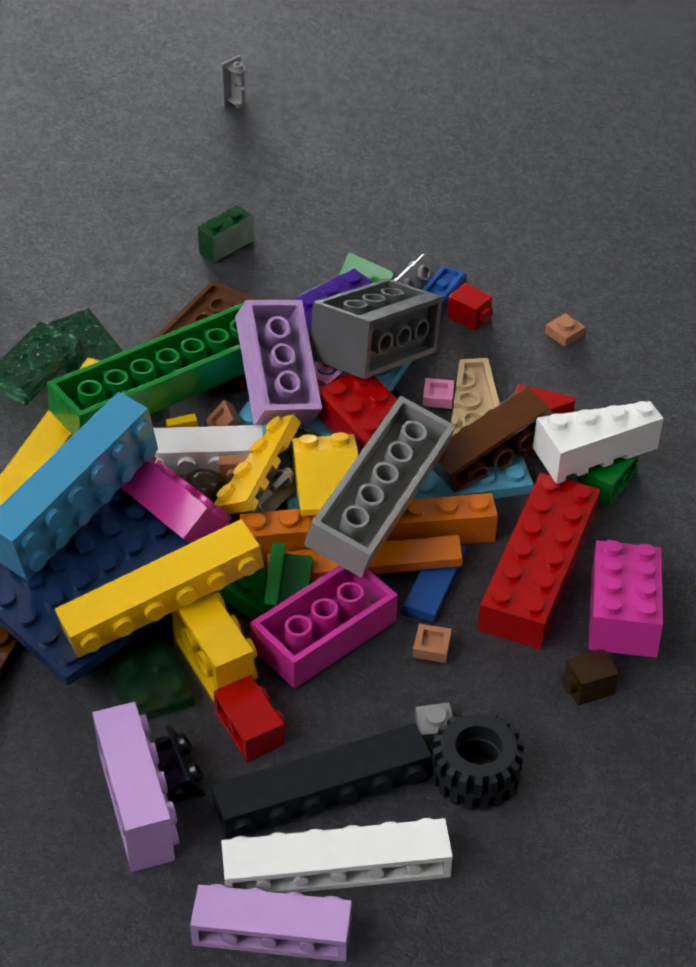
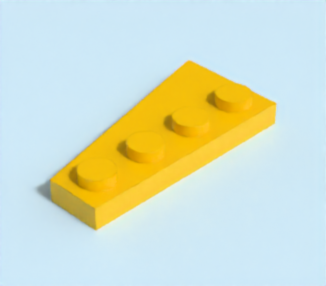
[214,414,301,514]

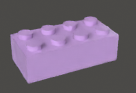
[235,300,322,425]
[92,702,179,872]

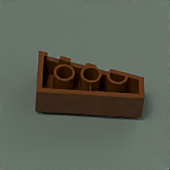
[433,386,551,493]

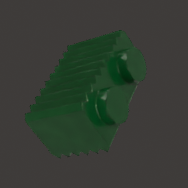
[198,206,255,263]

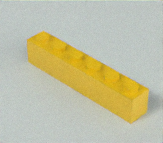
[55,519,264,658]

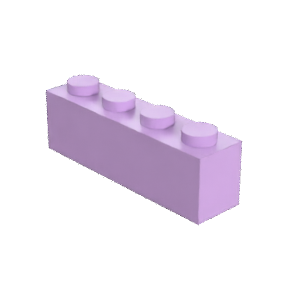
[190,884,351,962]

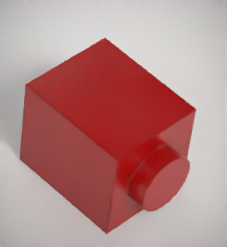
[448,283,493,331]

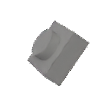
[415,703,453,743]

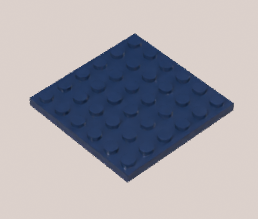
[0,488,190,686]

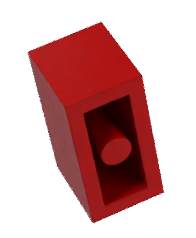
[214,675,287,762]

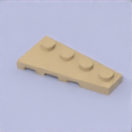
[451,358,500,437]

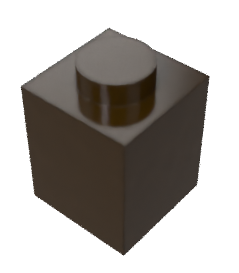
[561,649,619,706]

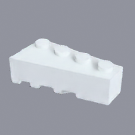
[533,401,664,484]

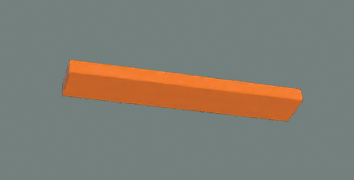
[267,535,463,581]

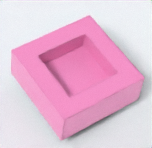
[422,378,454,409]

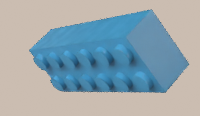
[0,392,158,581]

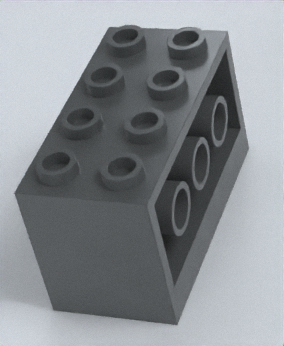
[310,278,443,379]

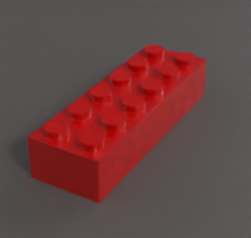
[478,472,600,650]

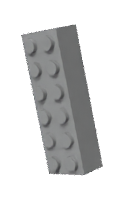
[304,396,456,578]

